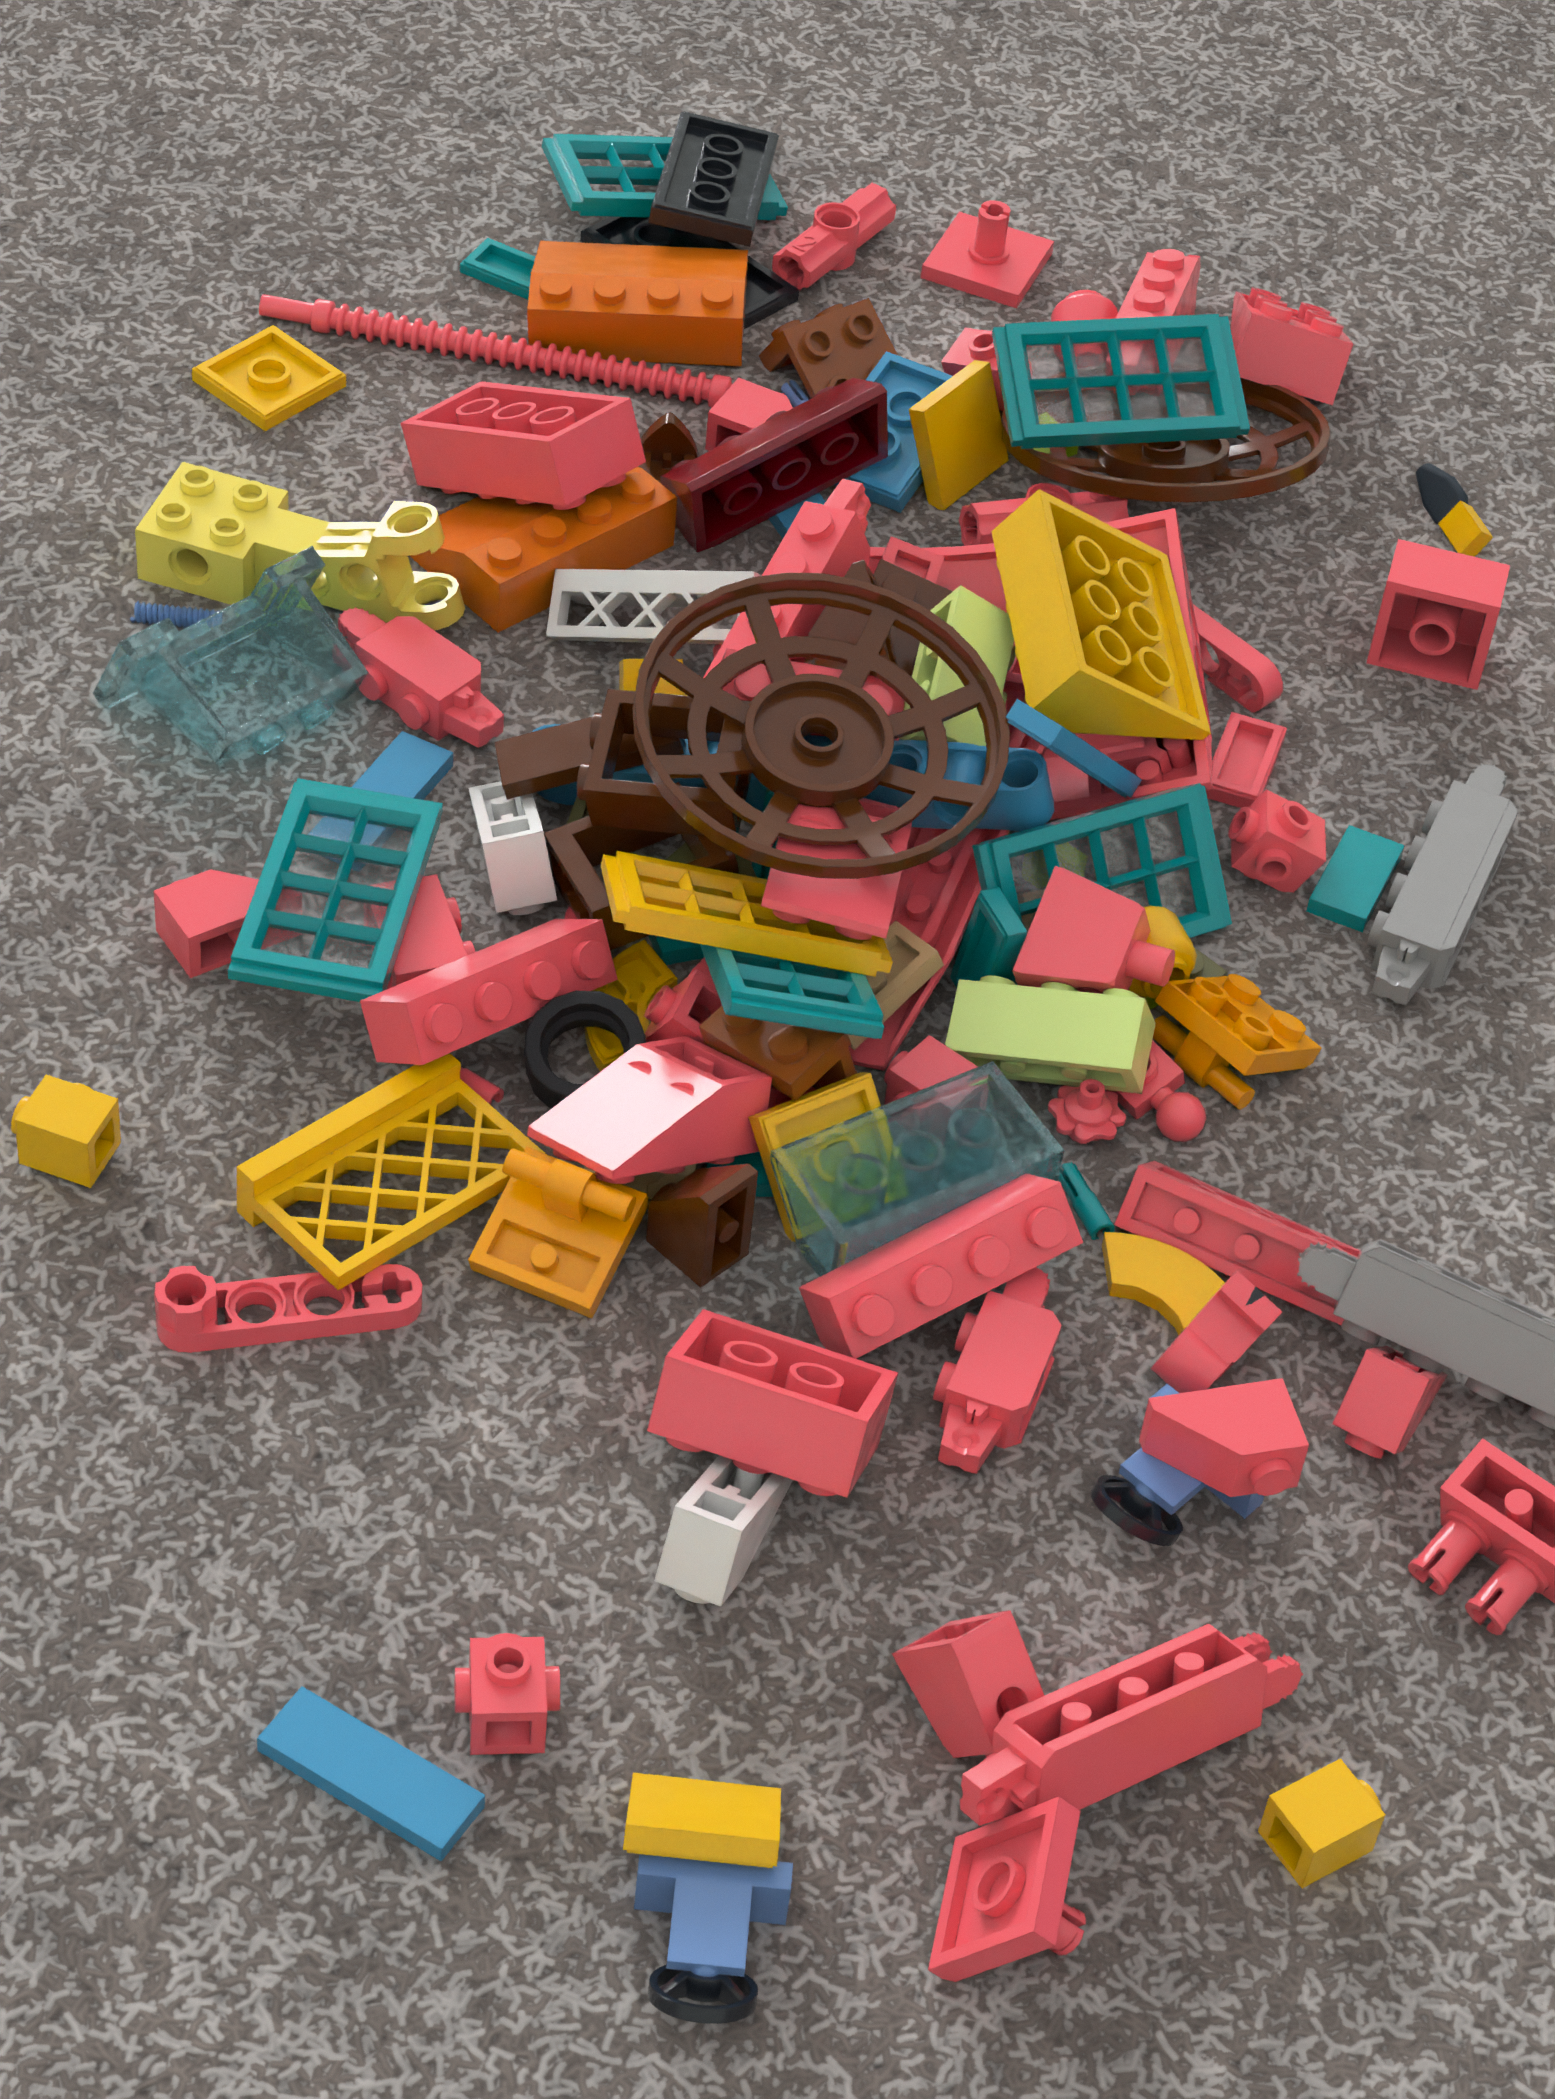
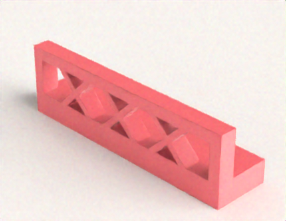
[1114,1161,1360,1325]

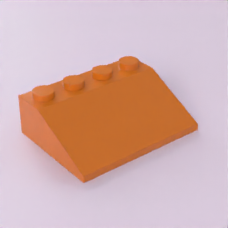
[527,241,748,366]
[408,467,678,633]

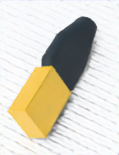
[1416,463,1493,557]

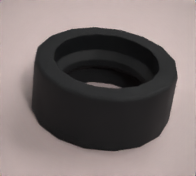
[524,991,646,1109]

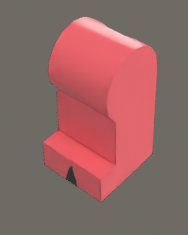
[1150,1270,1282,1393]

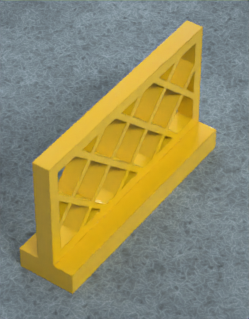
[237,1053,545,1291]

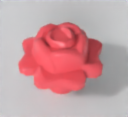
[1048,1079,1126,1144]

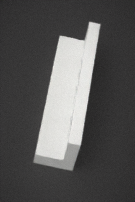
[546,569,762,644]

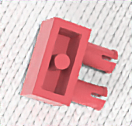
[1408,1438,1555,1635]

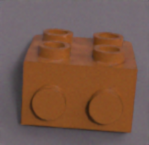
[759,298,898,399]
[699,1006,857,1101]

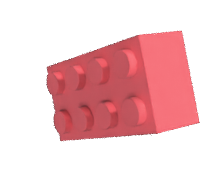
[401,381,646,510]

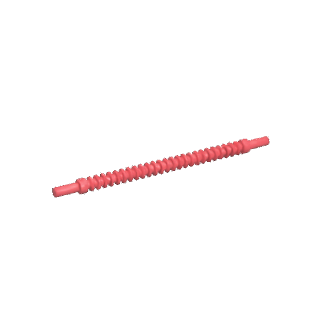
[259,294,785,408]

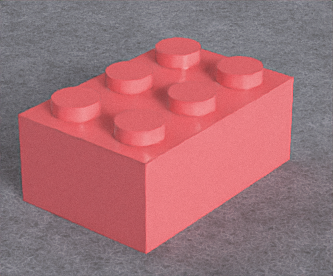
[647,1309,898,1498]

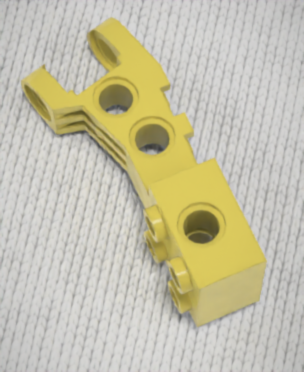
[135,462,465,630]

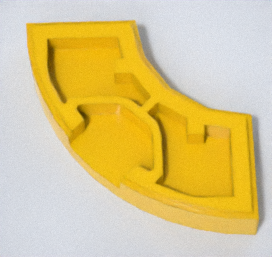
[584,939,678,1072]
[1102,1232,1250,1348]

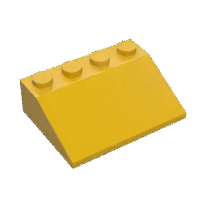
[991,489,1211,740]

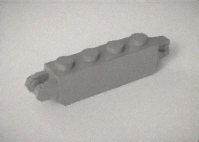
[1367,763,1518,1006]
[1297,1239,1555,1430]

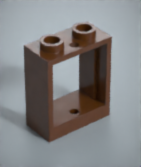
[577,689,752,836]
[544,782,739,951]

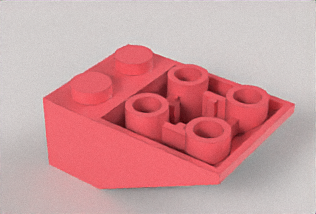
[1230,287,1353,405]
[761,798,912,940]
[527,1036,772,1184]

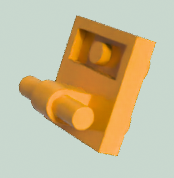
[1153,974,1322,1110]
[468,1146,649,1319]

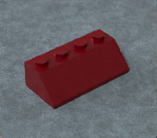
[660,378,888,553]

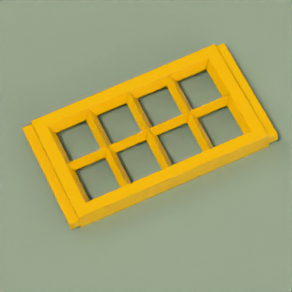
[601,851,893,977]

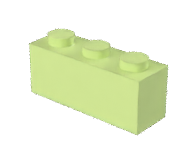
[899,585,1016,746]
[945,976,1156,1094]

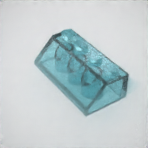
[770,1061,1065,1277]

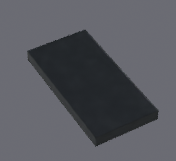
[648,111,779,247]
[580,216,799,329]

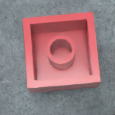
[1367,539,1510,690]

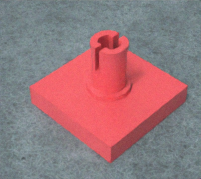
[921,200,1054,308]
[928,1796,1086,1982]

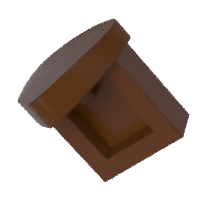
[639,413,699,483]

